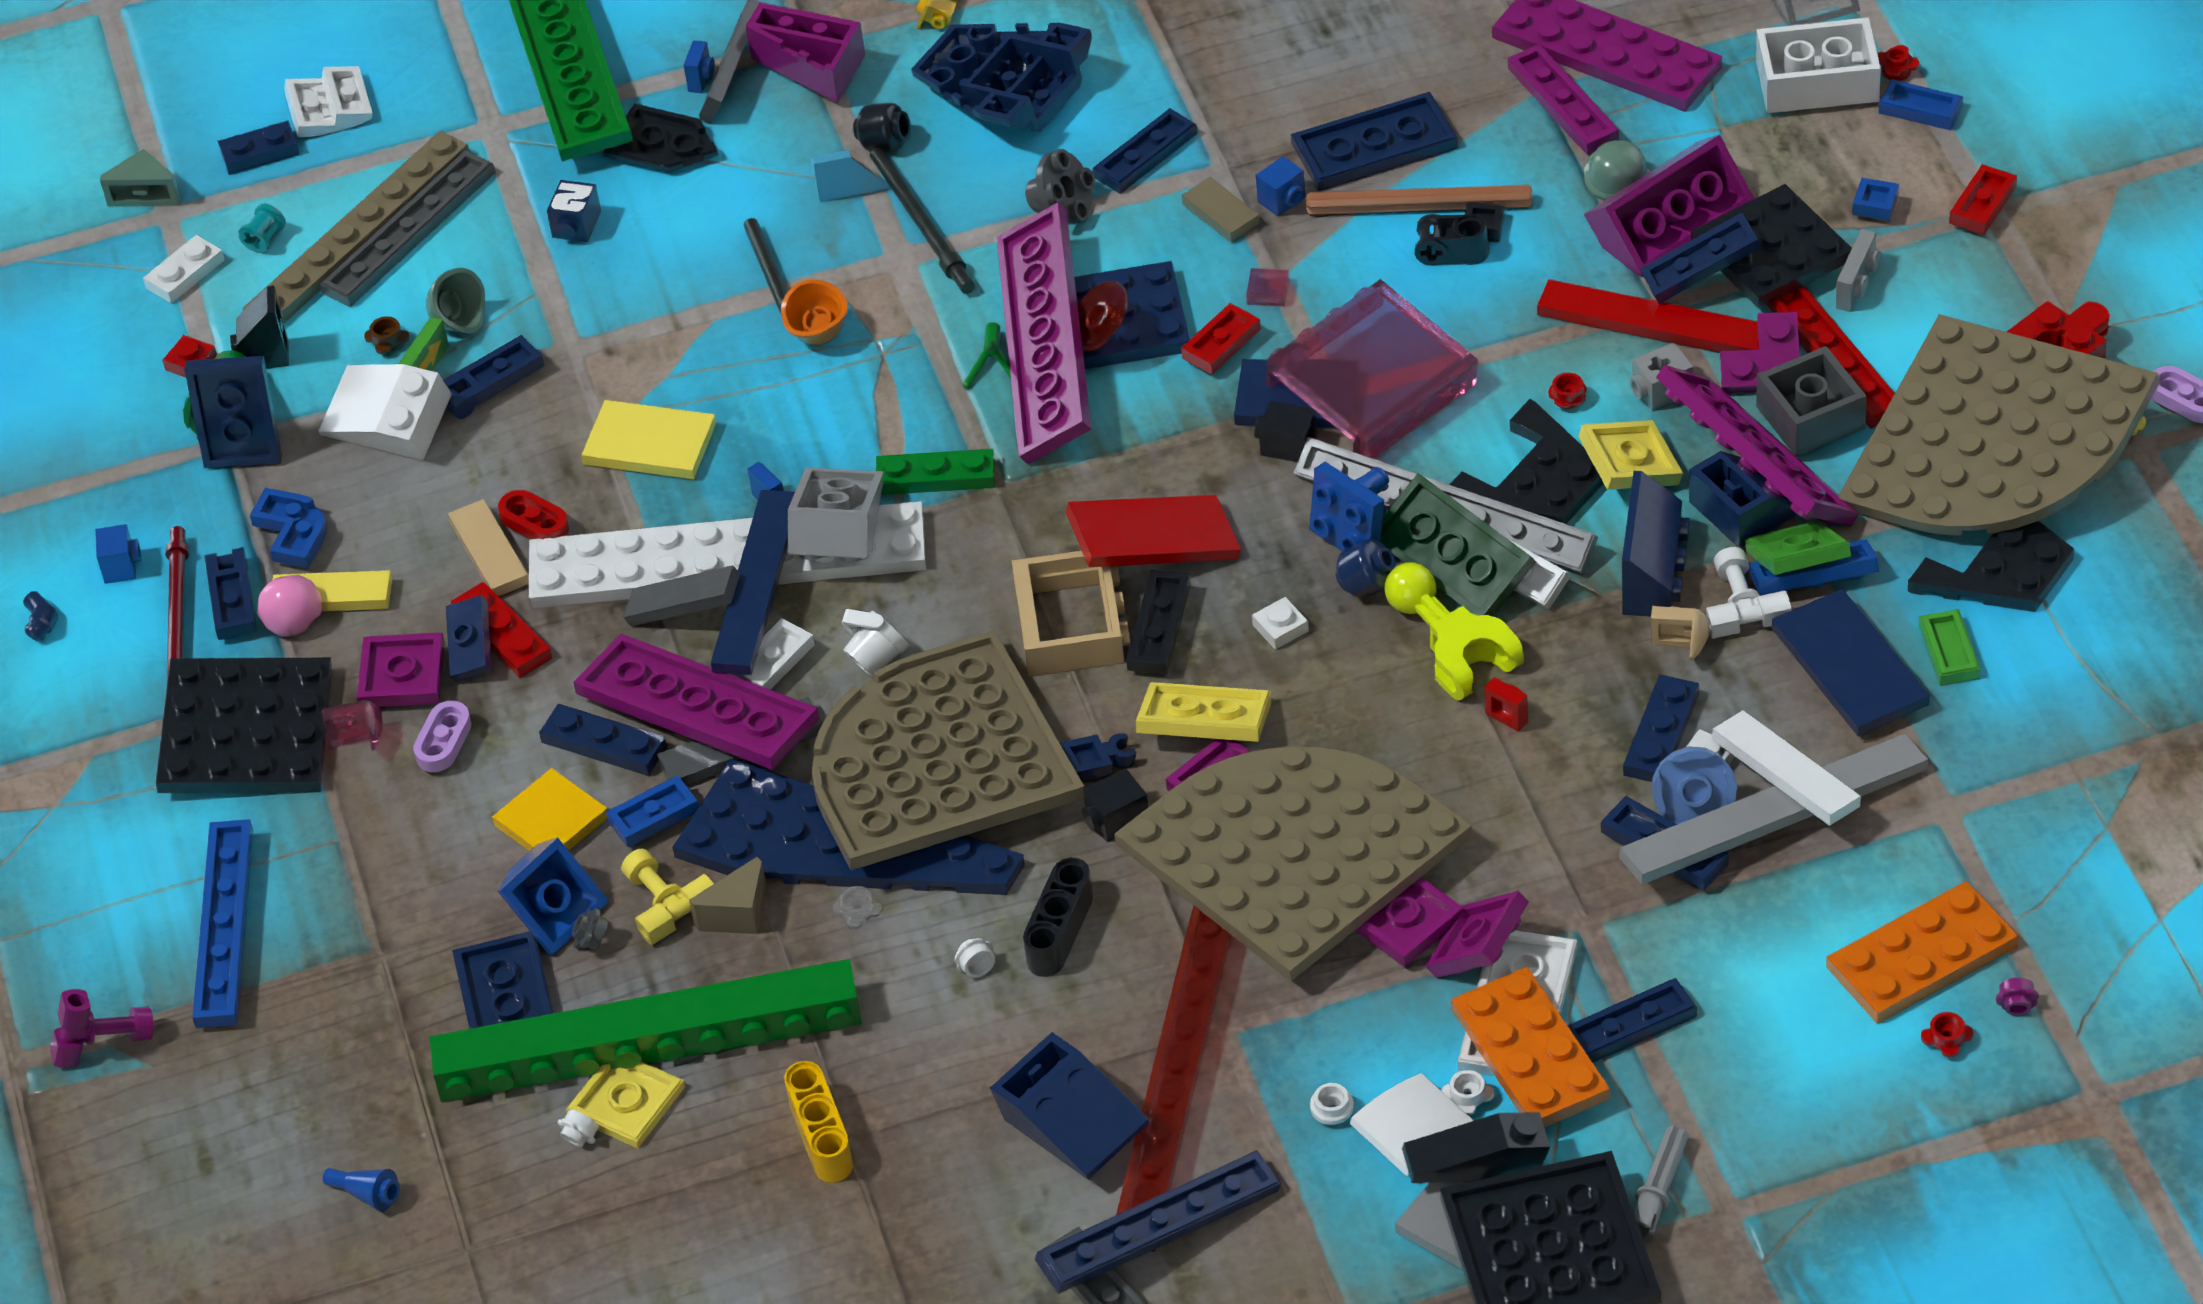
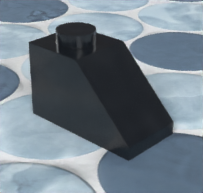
[230,285,289,369]

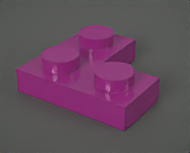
[1720,312,1800,393]

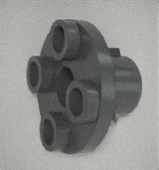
[1025,149,1095,226]

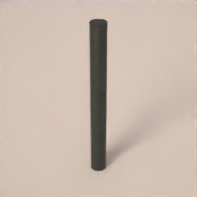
[743,218,787,314]

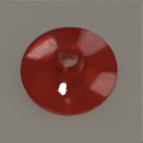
[1078,281,1128,352]

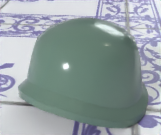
[1584,140,1650,201]
[426,268,485,334]

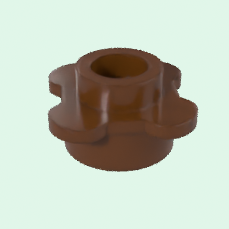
[364,316,409,354]

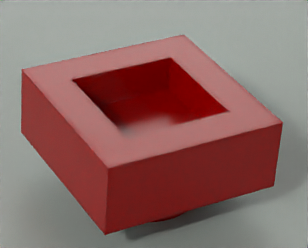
[162,335,217,377]
[1484,677,1528,732]

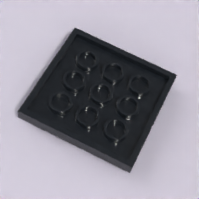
[156,657,332,793]
[1440,1151,1661,1304]

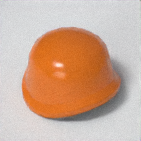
[781,279,848,345]

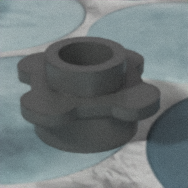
[572,908,608,950]

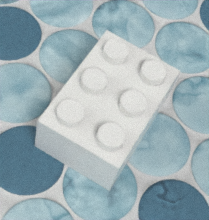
[1756,17,1881,113]

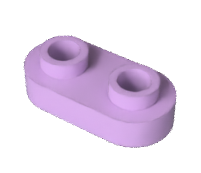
[2152,366,2203,423]
[413,701,472,772]

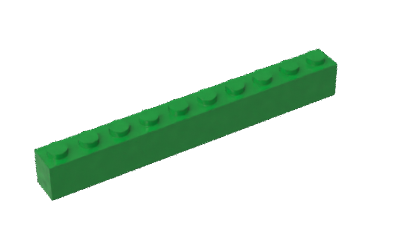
[429,959,862,1102]

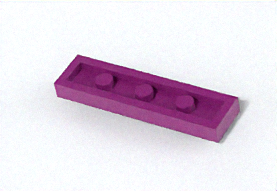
[1508,44,1619,155]

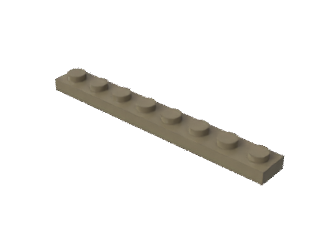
[242,131,469,323]

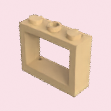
[1012,551,1130,677]

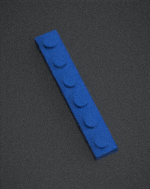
[192,819,253,1028]

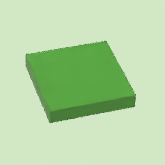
[1745,520,1851,575]

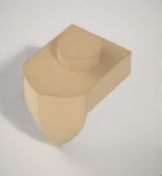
[1651,606,1710,660]

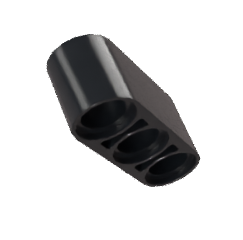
[1023,857,1093,977]

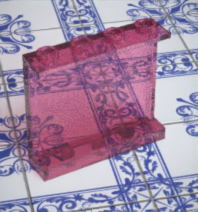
[1266,279,1478,459]

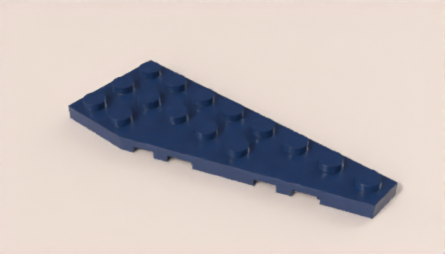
[672,759,1025,895]

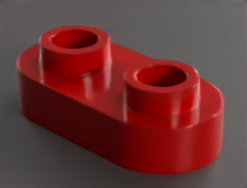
[498,490,569,539]

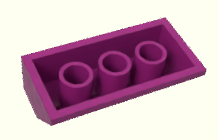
[1584,135,1755,276]

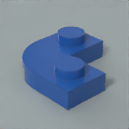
[250,488,327,568]

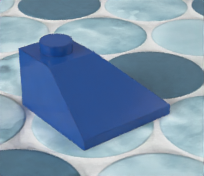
[497,838,609,956]

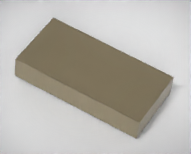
[1182,177,1260,243]

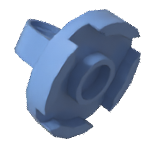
[1651,746,1737,824]

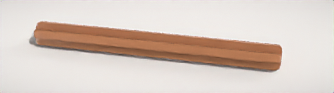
[1306,185,1532,215]

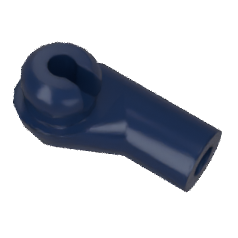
[23,591,58,641]

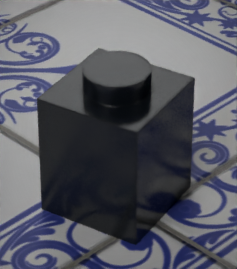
[1254,401,1317,462]
[1081,768,1148,842]

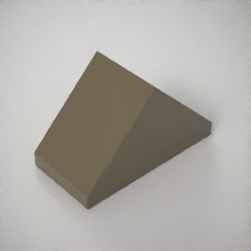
[689,857,767,934]

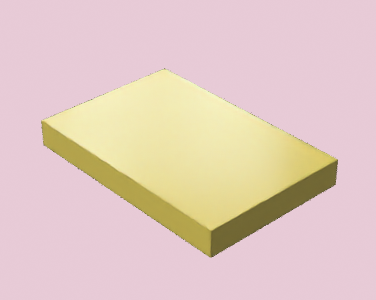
[581,400,717,480]
[1136,682,1271,742]

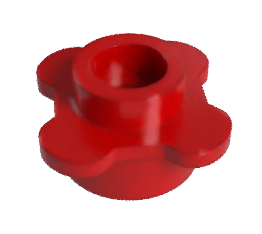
[1877,45,1919,81]
[1921,1012,1973,1057]

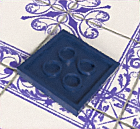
[1074,261,1190,369]

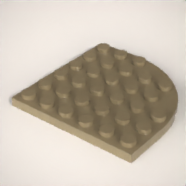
[1838,314,2160,535]
[812,630,1084,870]
[1115,746,1472,981]

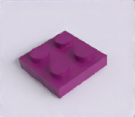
[356,632,445,708]
[1425,890,1529,978]

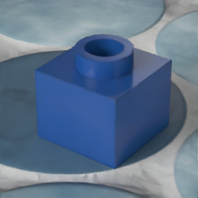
[1255,156,1306,217]
[95,524,142,584]

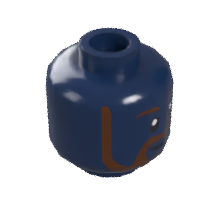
[1335,539,1396,598]

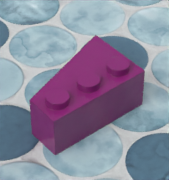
[745,2,865,103]

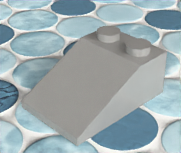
[788,468,884,562]

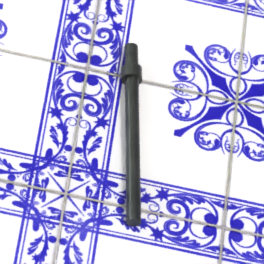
[870,147,975,294]

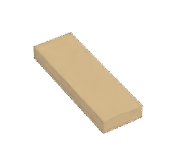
[447,499,529,596]

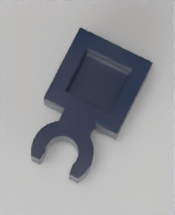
[1060,733,1136,781]

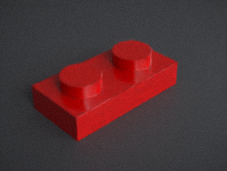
[1949,164,2017,235]
[1181,303,1261,375]

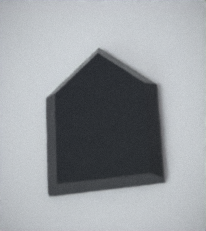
[602,103,718,172]

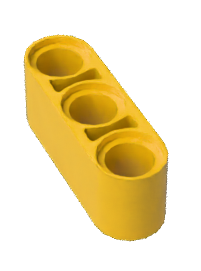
[784,1061,853,1183]

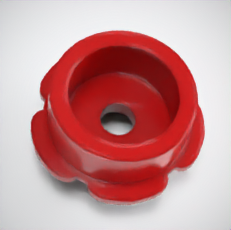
[1548,372,1587,409]

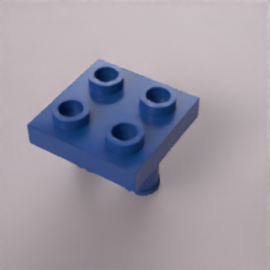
[1309,461,1389,551]

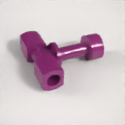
[50,989,154,1068]

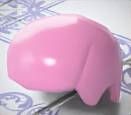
[258,575,322,637]

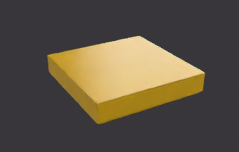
[492,768,608,851]

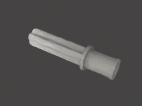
[1633,1126,1689,1241]

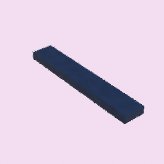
[711,490,795,675]
[1035,1150,1281,1294]

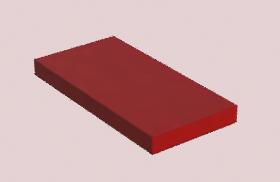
[1065,495,1241,567]

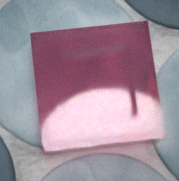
[1246,268,1290,307]

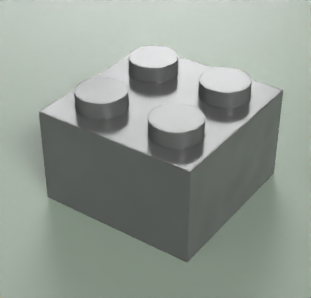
[1756,346,1866,457]

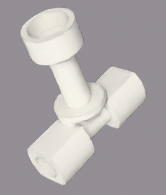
[1706,547,1792,639]

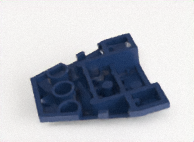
[911,23,1092,132]

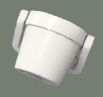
[841,609,910,677]

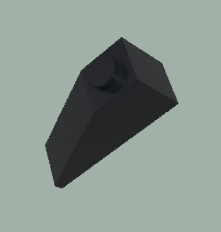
[1402,1112,1550,1183]

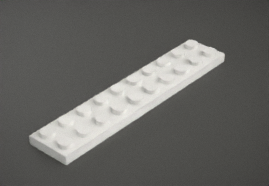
[529,501,926,609]

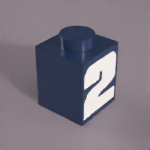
[547,180,601,242]

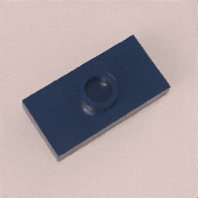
[446,595,492,682]

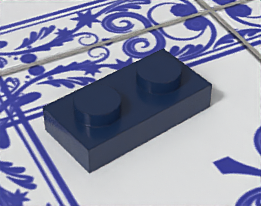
[218,121,299,175]

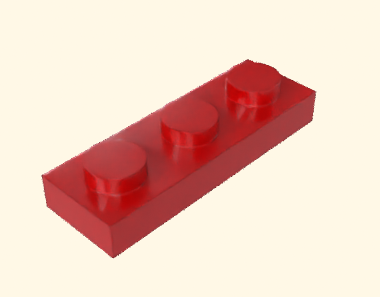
[451,582,552,678]

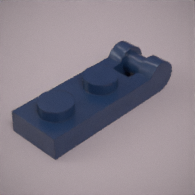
[443,335,545,419]
[205,547,257,640]

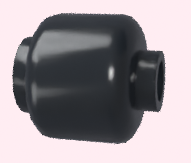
[853,102,911,152]

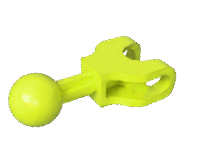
[1384,562,1524,700]

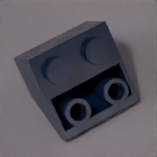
[1689,451,1797,548]

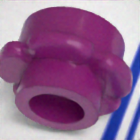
[1996,978,2039,1016]

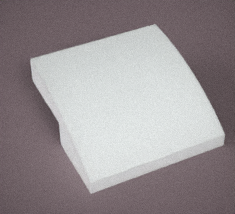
[284,66,373,138]
[1350,1073,1474,1177]

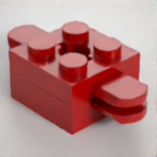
[2007,301,2110,359]

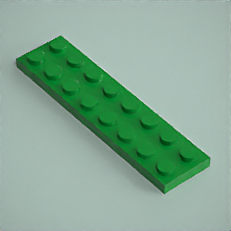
[508,0,633,162]

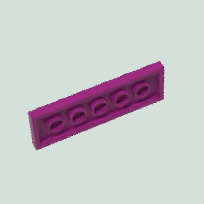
[1492,0,1722,112]
[1656,365,1860,527]
[573,634,819,770]

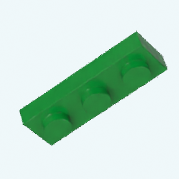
[876,449,995,495]

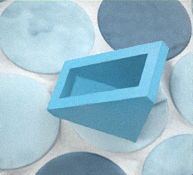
[810,150,891,202]

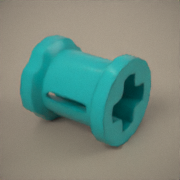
[238,203,286,253]

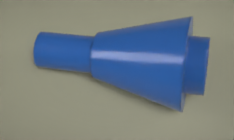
[323,1168,400,1212]

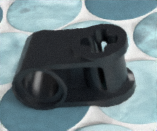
[1414,213,1489,266]

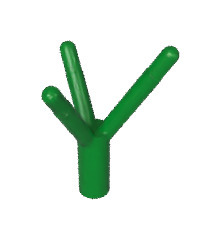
[962,322,1011,389]

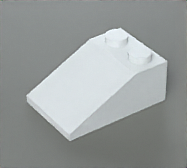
[318,364,452,461]

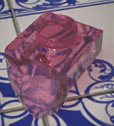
[322,700,383,751]

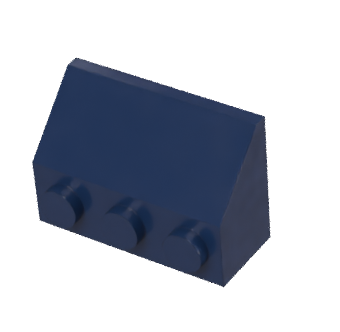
[1622,470,1690,617]

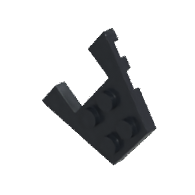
[1449,399,1604,524]
[1908,520,2074,612]

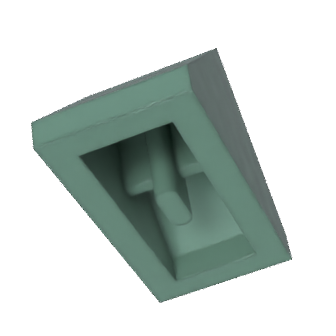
[100,149,181,207]

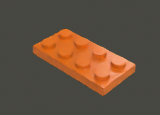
[1826,881,2018,1024]
[1451,967,1610,1128]

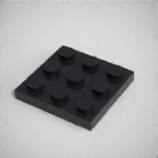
[1691,184,1852,309]

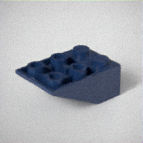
[990,1032,1150,1180]

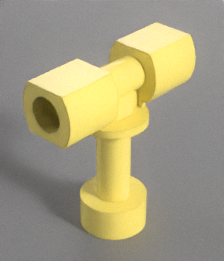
[621,849,714,946]

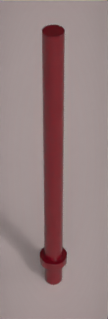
[165,526,189,681]

